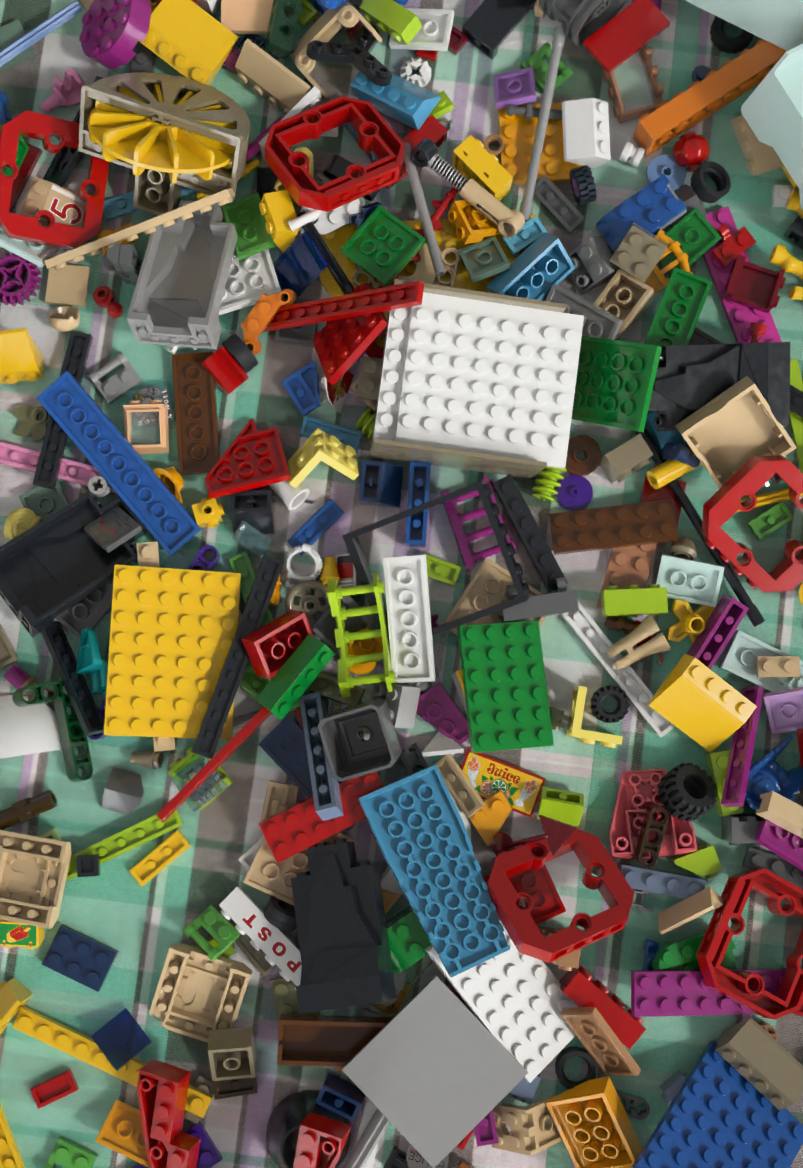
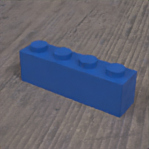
[405,461,431,548]

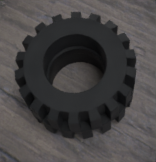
[658,763,717,822]

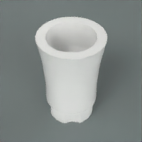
[269,480,310,510]

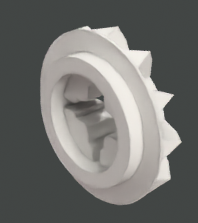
[400,57,431,87]

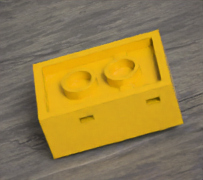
[452,135,513,201]

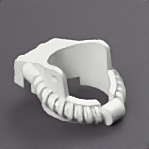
[284,543,323,593]

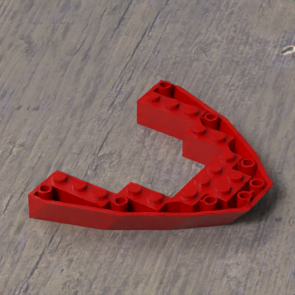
[137,1059,352,1168]

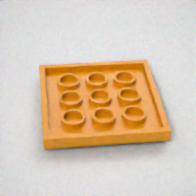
[498,102,581,184]

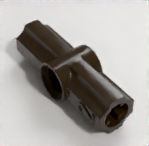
[0,790,58,830]

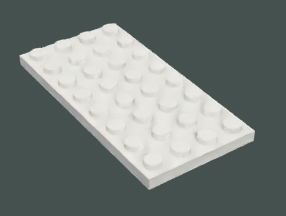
[425,913,577,1083]

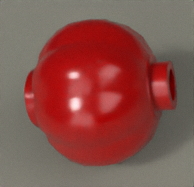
[672,132,710,172]

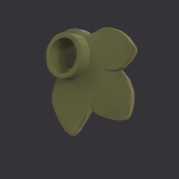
[12,405,50,442]

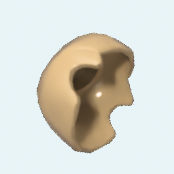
[48,306,80,332]

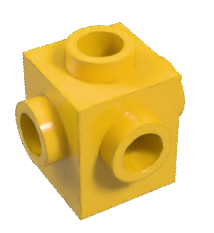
[191,497,225,528]

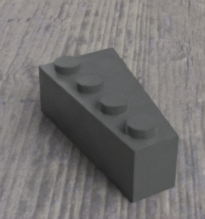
[721,814,768,845]

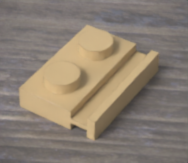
[260,780,299,821]

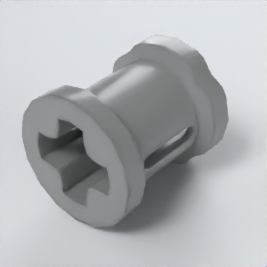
[88,476,111,498]

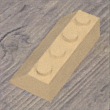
[235,38,311,115]

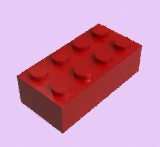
[559,965,646,1050]

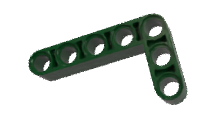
[12,680,93,782]

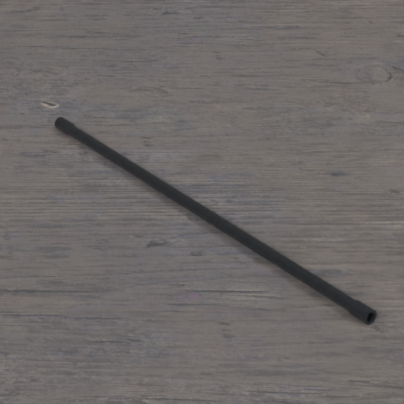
[635,427,765,627]

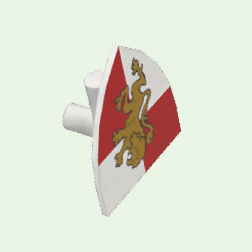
[319,371,354,413]

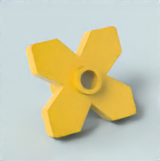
[665,599,715,644]

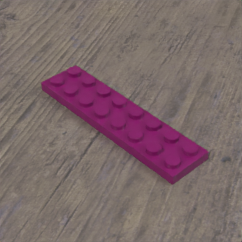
[631,969,793,1017]

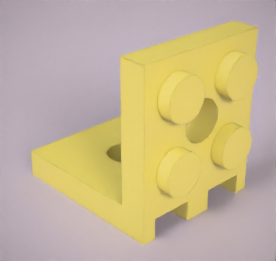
[288,428,359,488]
[566,686,623,748]

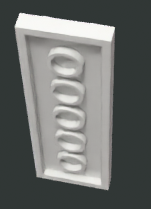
[383,554,436,683]

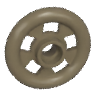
[285,580,330,626]

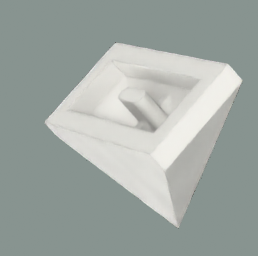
[422,731,464,757]

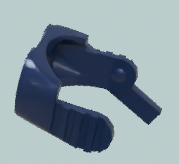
[661,443,700,468]

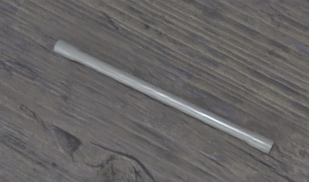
[519,26,566,223]

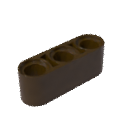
[635,804,669,868]

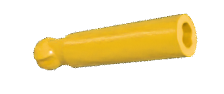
[647,448,702,489]

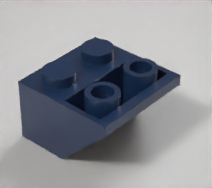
[359,460,404,508]

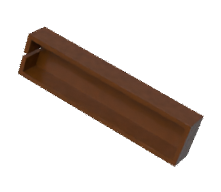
[277,1014,393,1067]

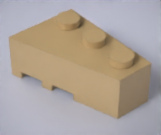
[730,115,782,176]

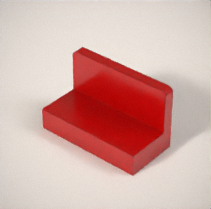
[201,346,249,395]

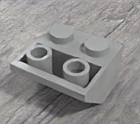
[568,236,622,295]
[371,682,421,729]

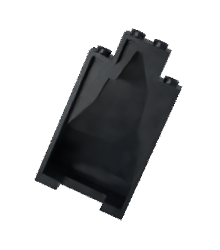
[648,342,790,431]
[0,492,146,638]
[291,838,397,1014]

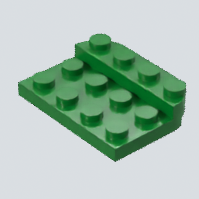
[652,930,737,970]

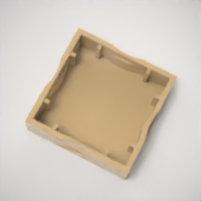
[675,376,797,489]

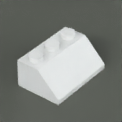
[562,98,611,169]

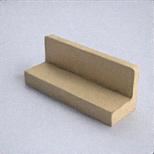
[657,887,723,934]

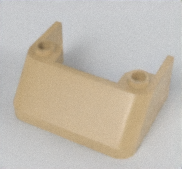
[290,1,383,99]

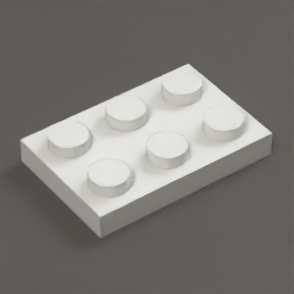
[389,8,455,51]

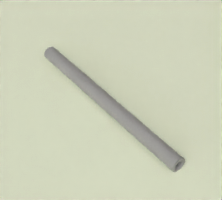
[404,143,445,276]

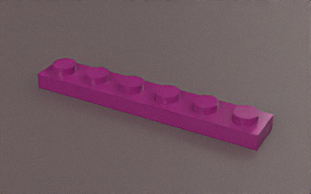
[721,685,764,807]

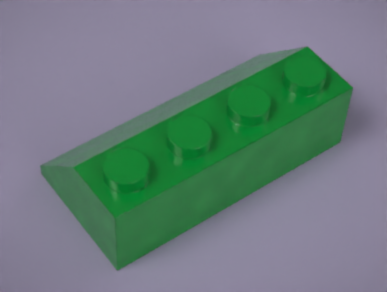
[256,633,335,720]

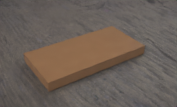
[560,1007,641,1076]

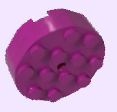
[79,0,151,70]

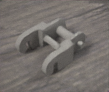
[631,889,657,913]

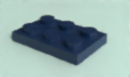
[41,924,119,992]

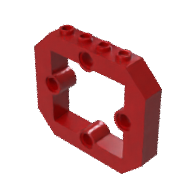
[265,96,405,212]
[0,110,109,250]
[702,455,803,592]
[487,829,634,963]
[696,868,803,1020]

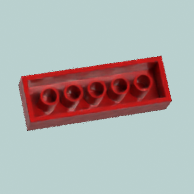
[259,771,384,863]

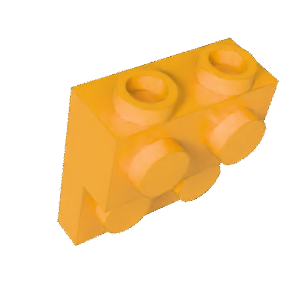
[448,200,501,244]

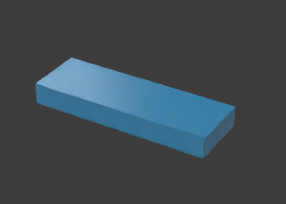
[299,415,363,453]

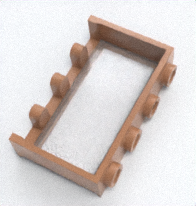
[602,45,669,124]

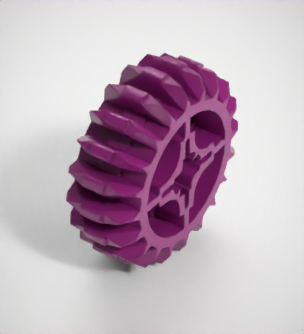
[0,252,42,306]

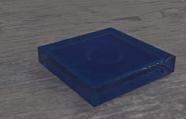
[91,1008,152,1071]

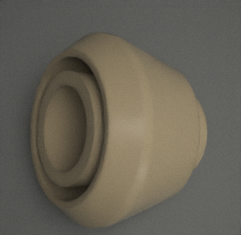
[669,536,697,560]

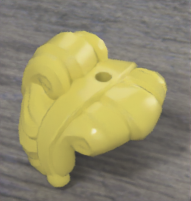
[4,508,41,540]

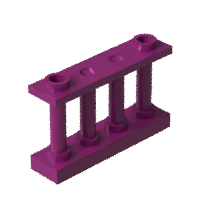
[440,476,516,571]

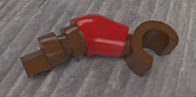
[604,616,664,666]

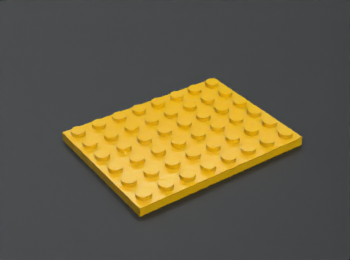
[103,565,241,739]

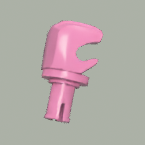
[39,69,85,115]

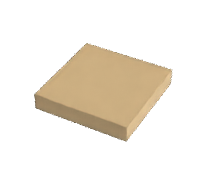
[45,265,91,308]

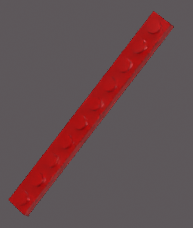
[263,281,424,332]

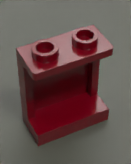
[722,254,786,313]

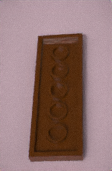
[172,351,220,475]
[549,499,678,555]

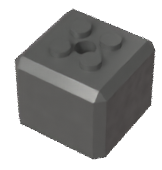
[318,698,402,782]

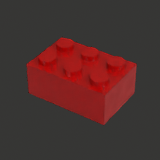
[242,610,313,679]

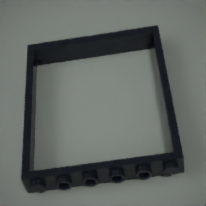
[342,480,531,647]

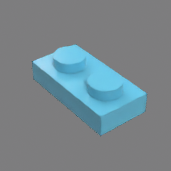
[502,216,547,257]

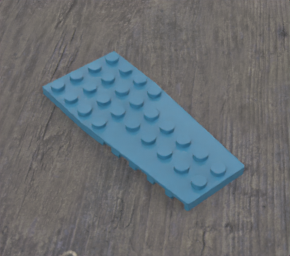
[358,765,510,978]

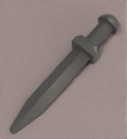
[506,103,562,121]

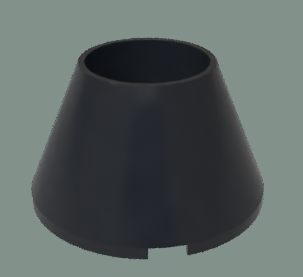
[266,1090,351,1168]

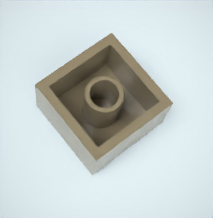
[610,222,668,283]
[600,434,654,483]
[208,1027,256,1081]

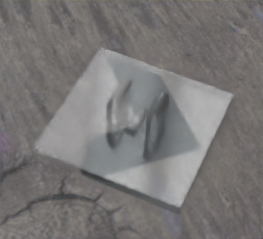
[274,495,317,536]

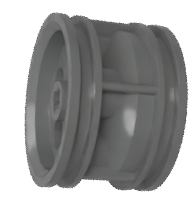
[541,0,626,46]

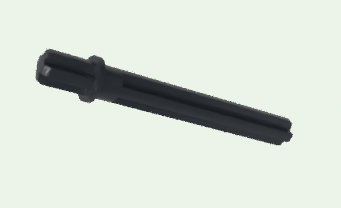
[297,211,355,295]

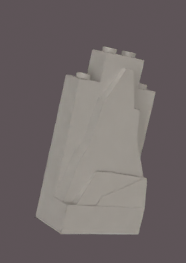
[126,200,238,350]

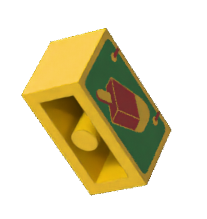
[0,919,45,949]

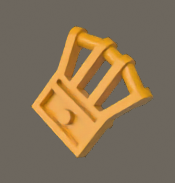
[630,229,693,294]

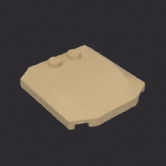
[0,830,72,929]
[149,944,252,1042]

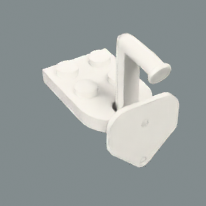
[288,198,362,246]

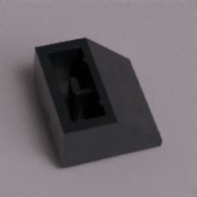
[230,490,275,536]

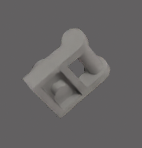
[88,352,143,405]

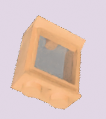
[123,400,170,454]

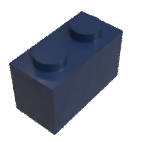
[315,1073,365,1122]

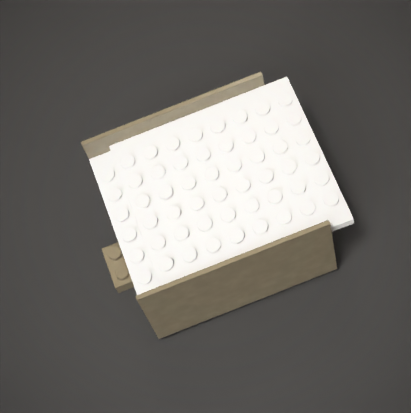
[356,279,584,479]

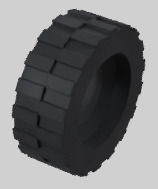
[710,16,754,54]

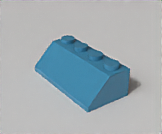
[350,71,441,130]
[486,232,575,300]

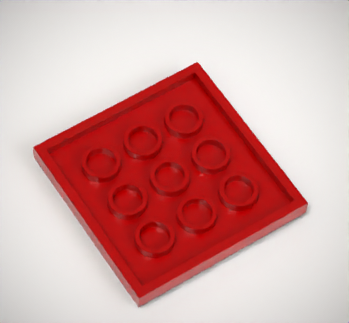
[313,281,388,385]

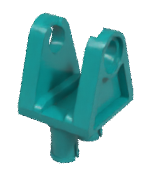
[76,628,110,695]

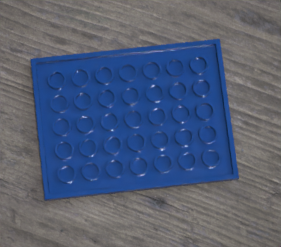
[631,1040,803,1168]

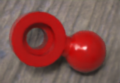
[93,286,123,318]

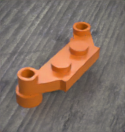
[240,289,297,355]

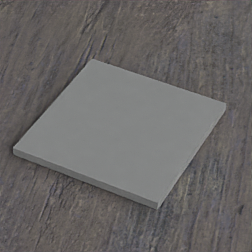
[342,975,528,1168]

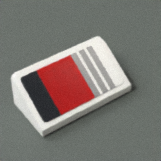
[335,554,357,595]

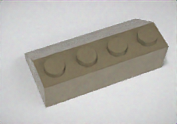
[715,1017,803,1110]

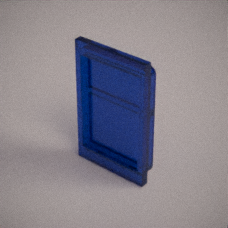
[273,231,328,300]

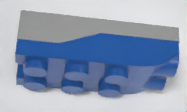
[596,174,687,252]

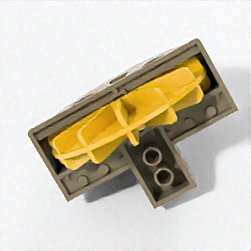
[78,72,250,215]

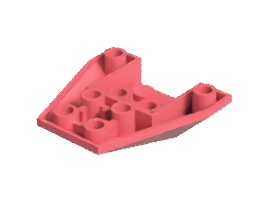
[609,769,697,859]

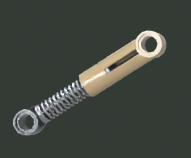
[410,139,525,238]

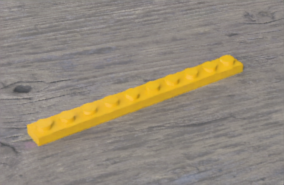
[12,1006,213,1118]

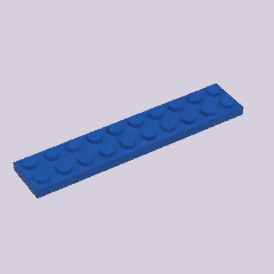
[37,371,202,556]

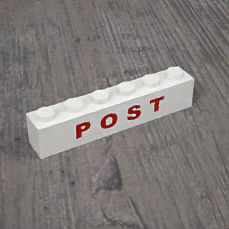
[219,886,302,990]

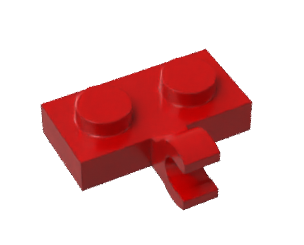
[711,224,757,269]

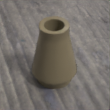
[130,749,163,770]

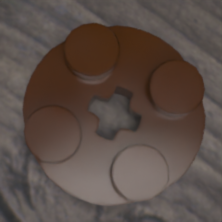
[565,435,602,476]

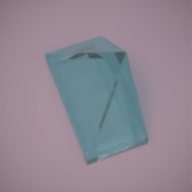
[232,521,272,558]

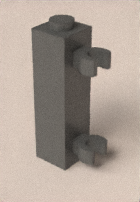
[498,577,579,623]

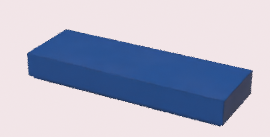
[287,498,345,556]

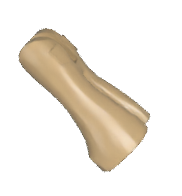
[606,614,671,670]

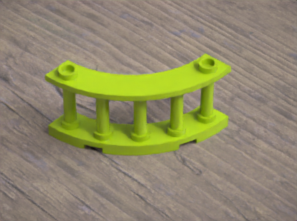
[327,572,396,698]

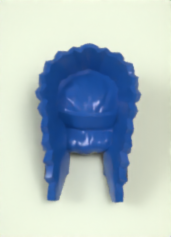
[744,735,803,810]

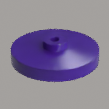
[556,475,593,511]

